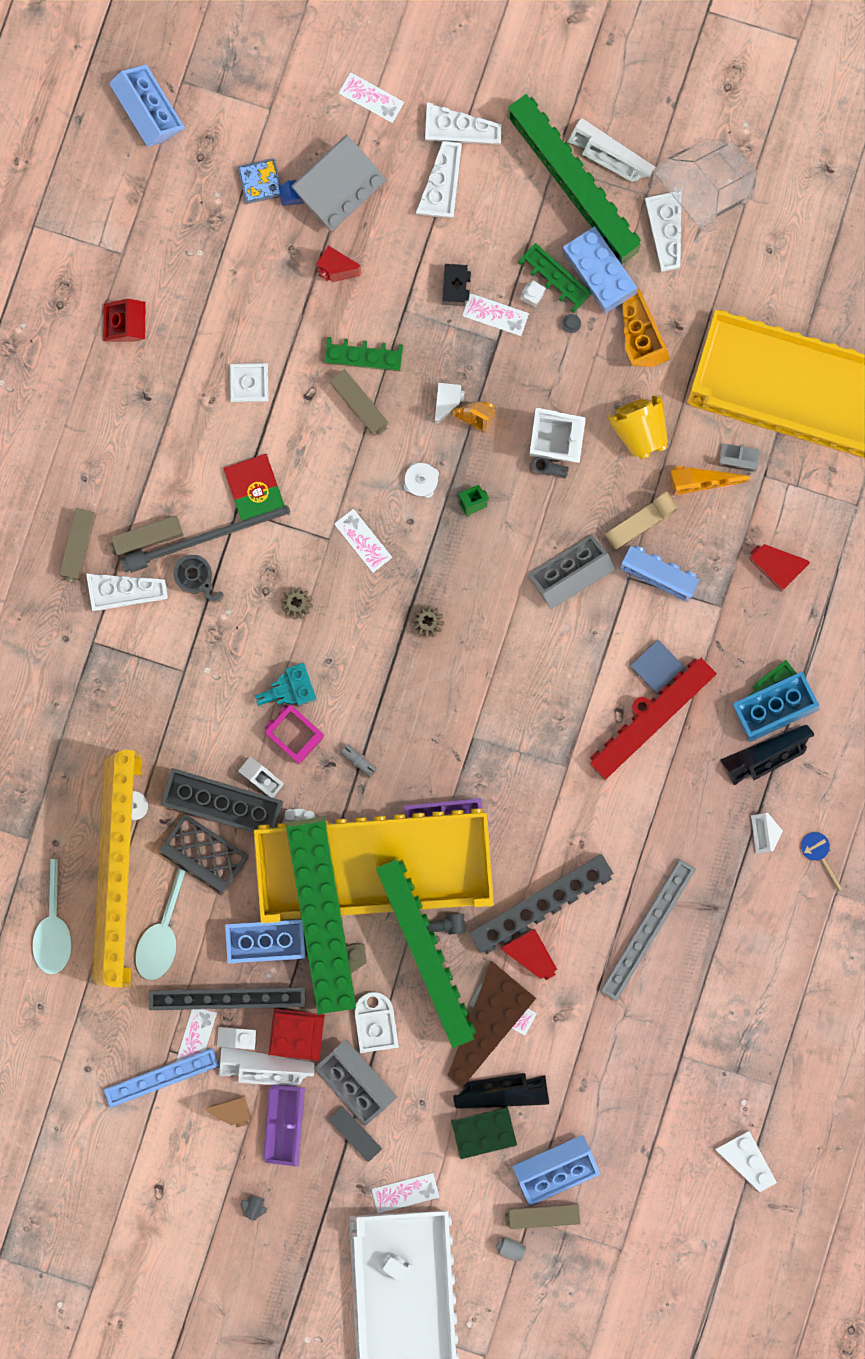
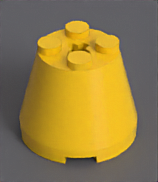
[607,395,668,459]

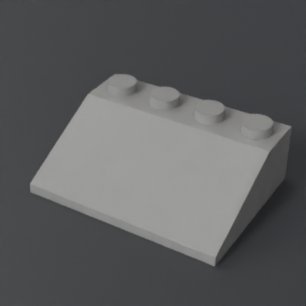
[291,135,387,232]

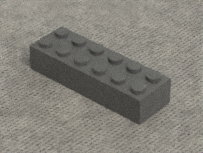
[161,768,284,833]

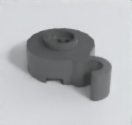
[174,555,224,603]

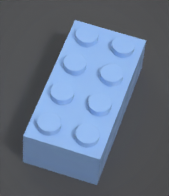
[563,226,637,314]
[225,920,306,963]

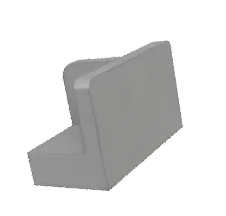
[718,443,760,473]

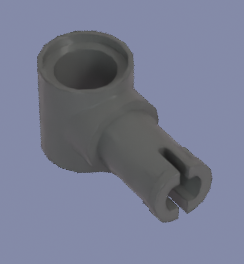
[529,457,569,479]
[428,914,466,935]

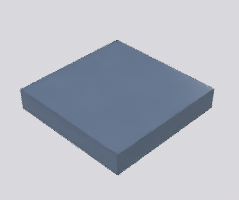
[630,640,685,694]

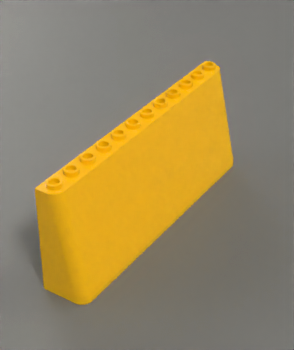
[687,310,865,458]
[92,750,143,988]
[254,808,494,923]

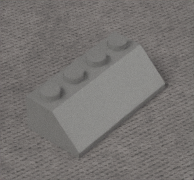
[527,534,615,609]
[314,1039,397,1126]

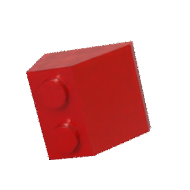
[316,245,361,282]
[103,299,146,342]

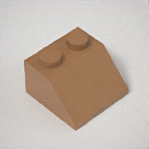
[206,1096,252,1128]

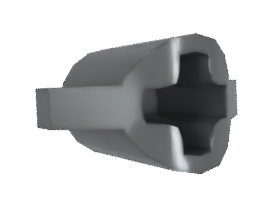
[240,1194,267,1221]

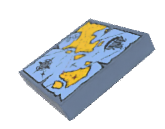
[238,158,281,204]

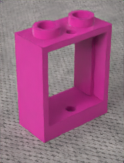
[265,704,325,765]

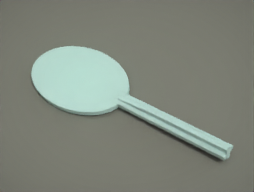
[33,859,72,974]
[136,869,186,980]

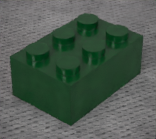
[451,1107,517,1159]

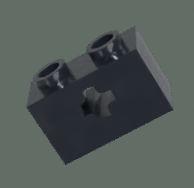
[442,264,471,306]

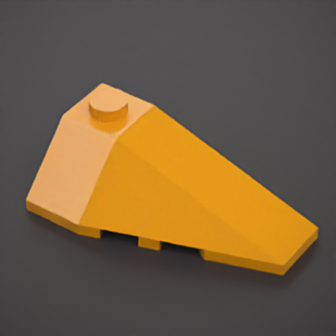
[622,288,670,367]
[452,401,497,433]
[669,465,750,496]

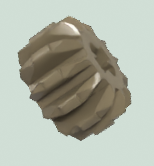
[281,587,313,620]
[412,605,444,638]

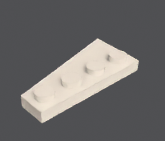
[425,102,502,145]
[416,141,462,219]
[645,190,682,273]
[86,573,168,612]

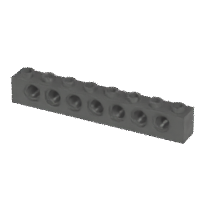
[469,854,614,954]

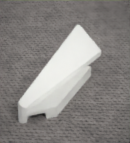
[568,118,657,182]
[219,1047,314,1086]

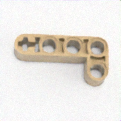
[604,492,678,551]

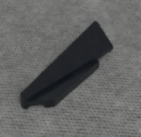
[721,725,814,785]
[453,1073,549,1109]

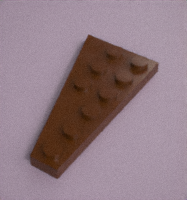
[447,962,536,1088]

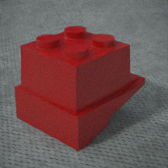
[268,1008,325,1061]

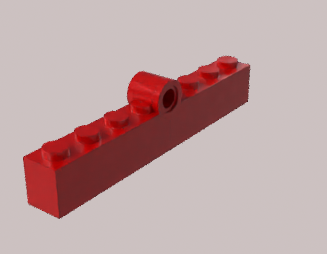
[589,658,717,780]

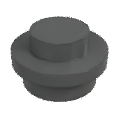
[562,314,581,333]

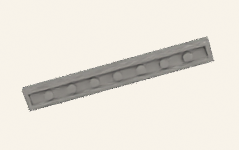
[600,859,696,1001]

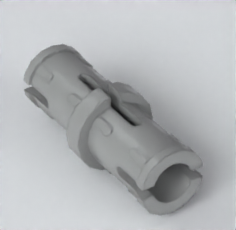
[340,744,377,778]

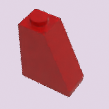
[749,544,810,592]
[501,929,558,980]

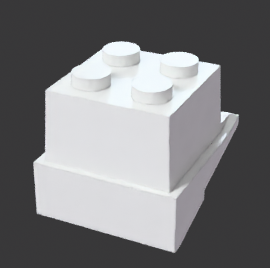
[529,408,585,463]

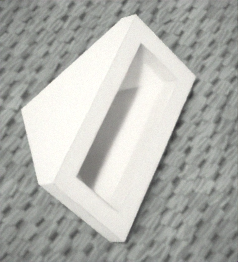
[751,813,783,854]

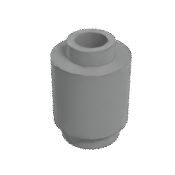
[496,1236,526,1261]

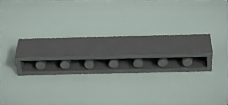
[149,987,306,1010]

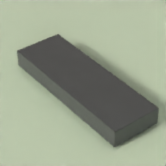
[329,1106,382,1162]

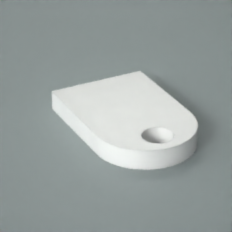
[355,992,399,1053]

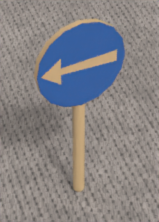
[801,832,842,891]

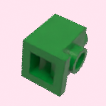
[458,485,489,517]

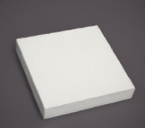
[230,363,269,403]

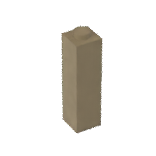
[330,369,388,436]
[59,508,96,583]
[109,515,184,557]
[505,1203,580,1229]

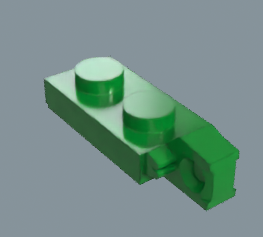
[747,660,797,697]

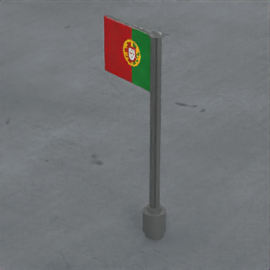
[121,453,290,573]

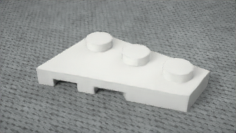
[715,1131,777,1192]

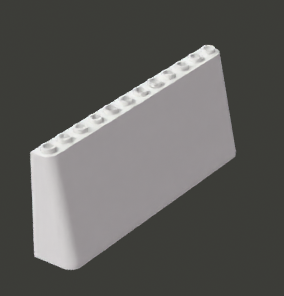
[349,1211,459,1359]

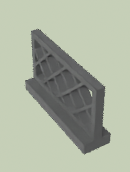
[159,814,249,896]

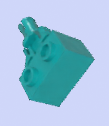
[254,663,317,707]

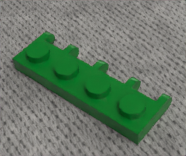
[518,243,592,313]
[325,337,403,371]

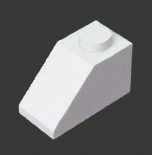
[435,383,465,424]
[238,756,284,798]
[217,1027,257,1050]

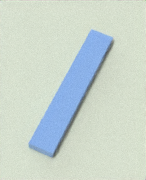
[104,1048,219,1108]

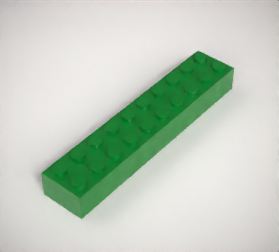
[507,94,641,265]
[286,816,356,1014]
[376,857,476,1048]

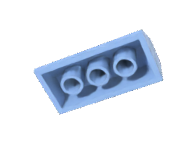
[109,65,185,147]
[619,545,699,602]
[512,1135,600,1206]

